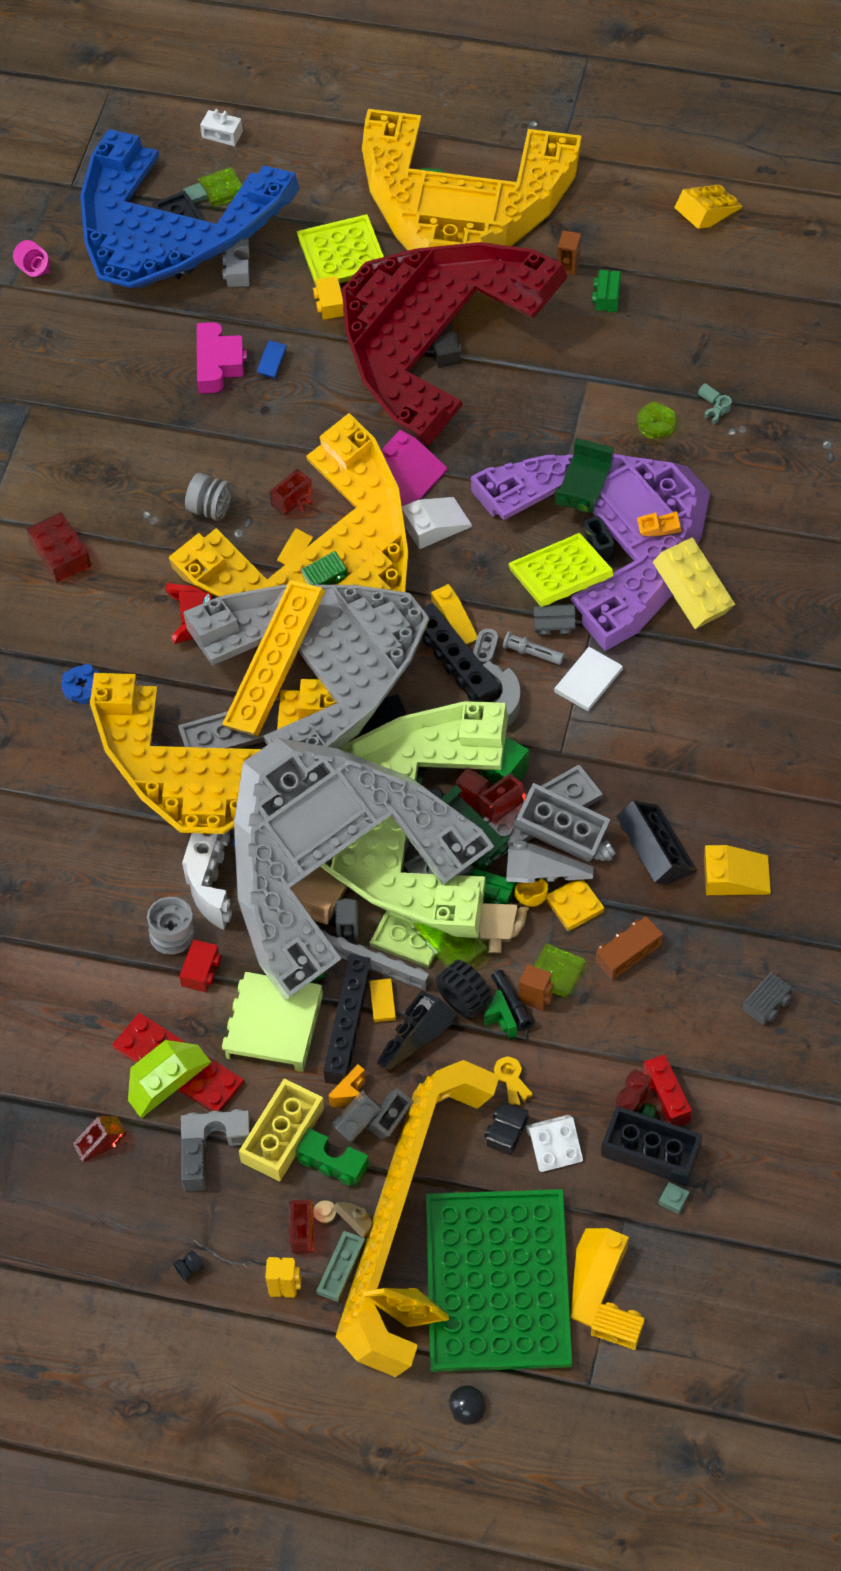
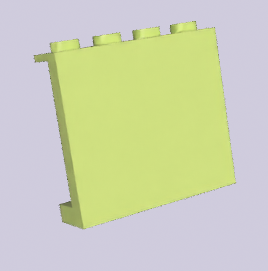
[222,972,323,1072]

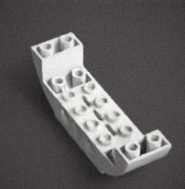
[182,831,232,930]

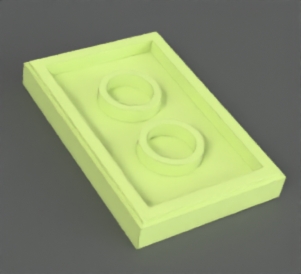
[370,910,446,969]

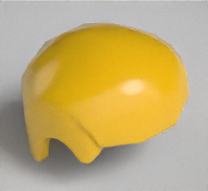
[515,878,548,907]

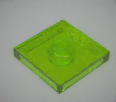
[534,943,585,998]

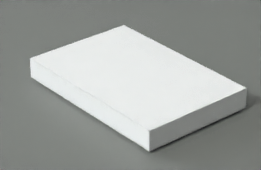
[554,647,623,711]

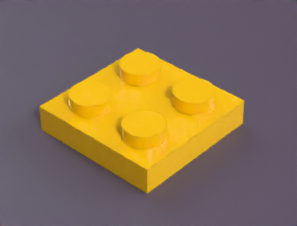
[545,879,605,932]

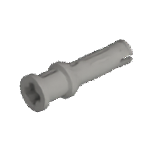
[503,631,565,666]

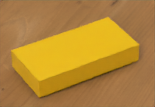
[370,979,396,1023]

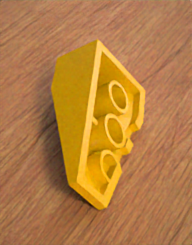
[570,1228,629,1327]

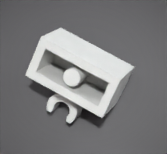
[200,109,243,146]

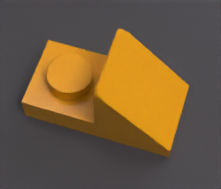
[328,1064,365,1107]

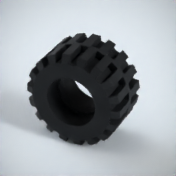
[435,959,492,1019]

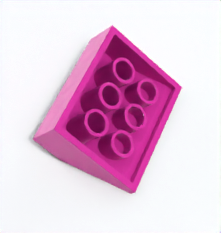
[381,430,448,506]

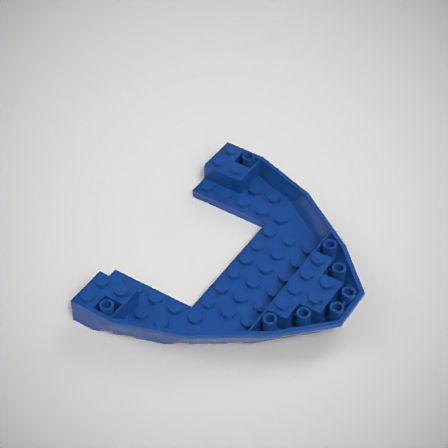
[80,129,300,288]

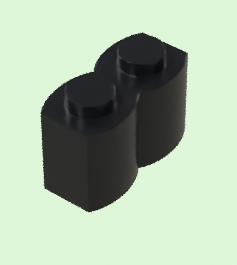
[584,516,614,562]
[484,1102,529,1155]

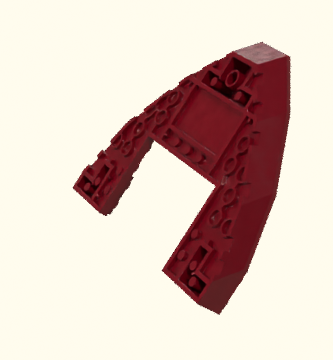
[342,242,568,448]

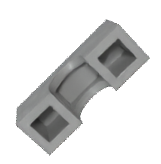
[223,238,250,287]
[181,1109,250,1148]

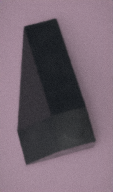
[376,990,457,1070]

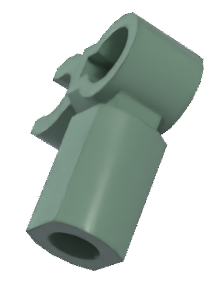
[698,383,732,424]

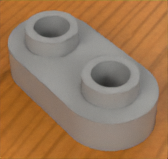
[473,629,498,665]

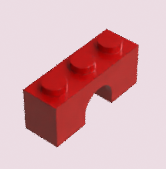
[643,1054,692,1126]

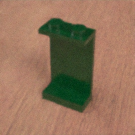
[555,438,614,513]
[441,785,510,870]

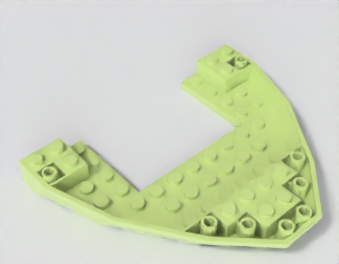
[320,701,508,938]

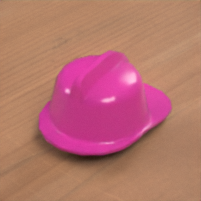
[13,240,50,277]

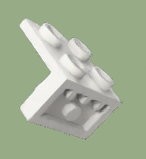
[525,1115,583,1172]

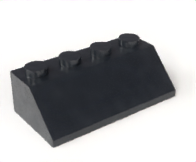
[616,800,697,884]

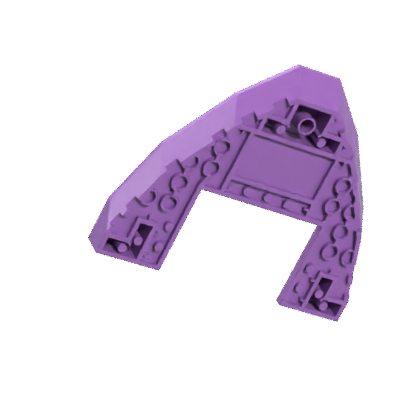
[471,454,710,651]

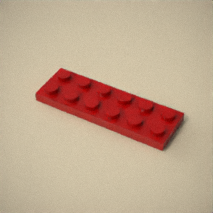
[112,1012,244,1112]

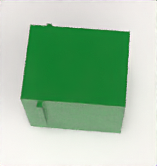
[480,736,529,797]

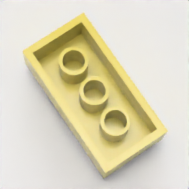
[653,537,735,629]
[239,1079,324,1182]

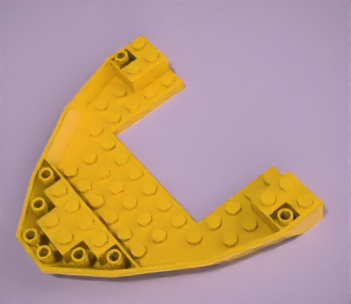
[362,109,582,250]
[169,413,408,597]
[90,673,336,834]

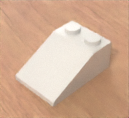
[402,497,472,549]

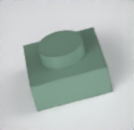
[658,1182,689,1214]

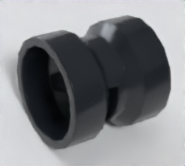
[173,1250,205,1282]

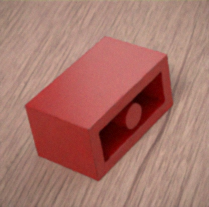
[179,939,222,992]

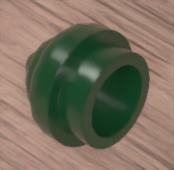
[638,1103,661,1120]

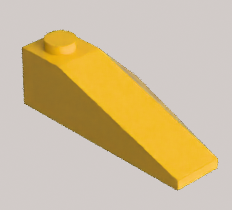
[363,1288,449,1327]

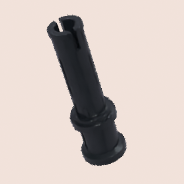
[491,969,535,1031]

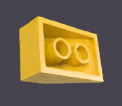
[704,845,771,895]

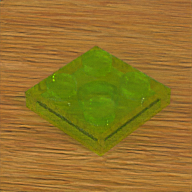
[198,167,242,207]

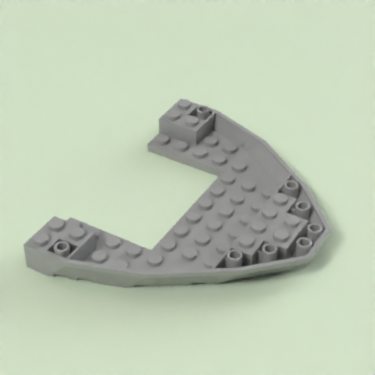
[183,585,429,749]
[234,738,494,1000]

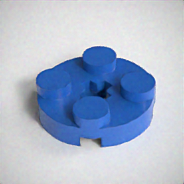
[61,664,99,704]

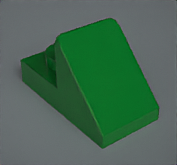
[484,990,517,1039]

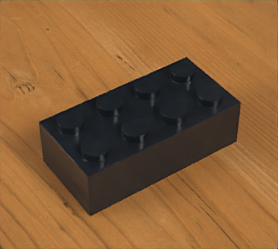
[601,1106,703,1185]

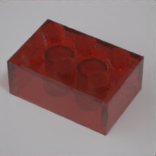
[26,512,91,583]

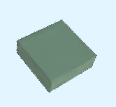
[183,183,208,204]

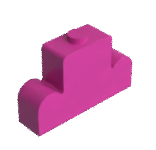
[197,322,247,394]

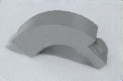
[483,660,520,728]

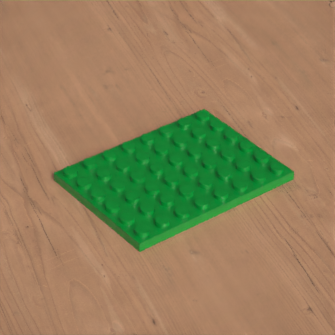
[426,1189,572,1372]

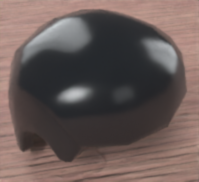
[449,1385,486,1425]

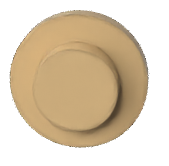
[313,1201,336,1223]

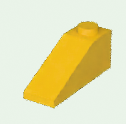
[431,584,478,646]

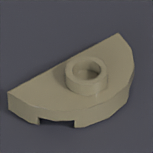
[333,1202,372,1238]

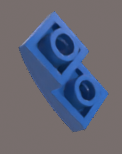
[257,340,287,379]

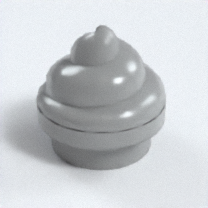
[594,840,616,861]

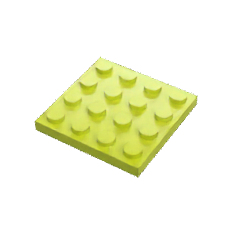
[297,214,384,286]
[508,533,614,607]

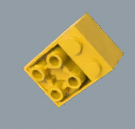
[674,184,742,229]

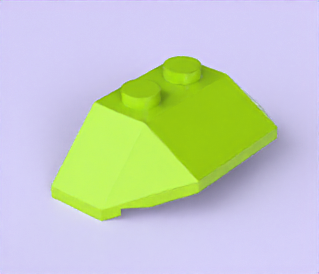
[128,1040,212,1118]

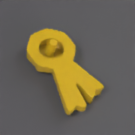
[494,1056,532,1106]

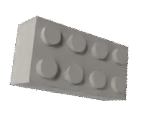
[512,783,610,863]

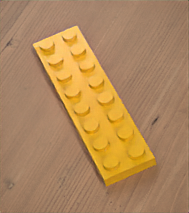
[222,580,326,737]

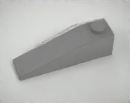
[506,840,594,883]

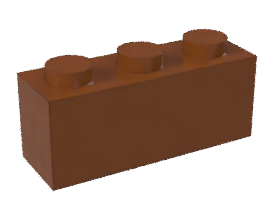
[596,916,663,980]

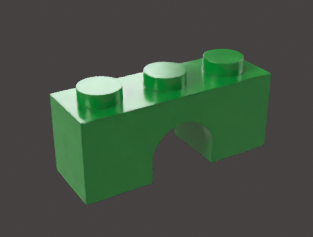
[296,1128,369,1187]

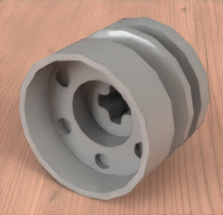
[185,472,232,521]
[147,897,194,955]

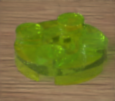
[637,402,675,438]

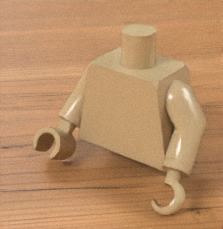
[478,902,529,954]

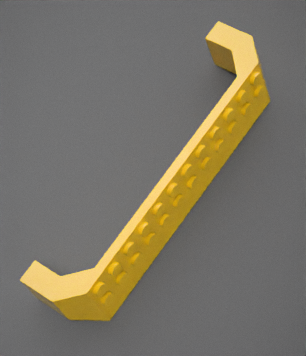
[335,1060,499,1377]

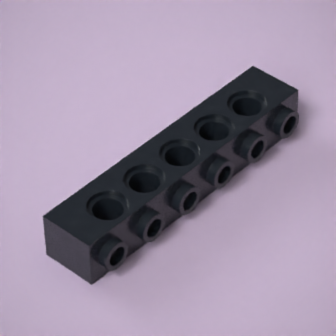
[422,602,500,702]
[324,954,372,1085]

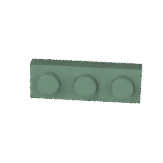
[316,1231,365,1302]

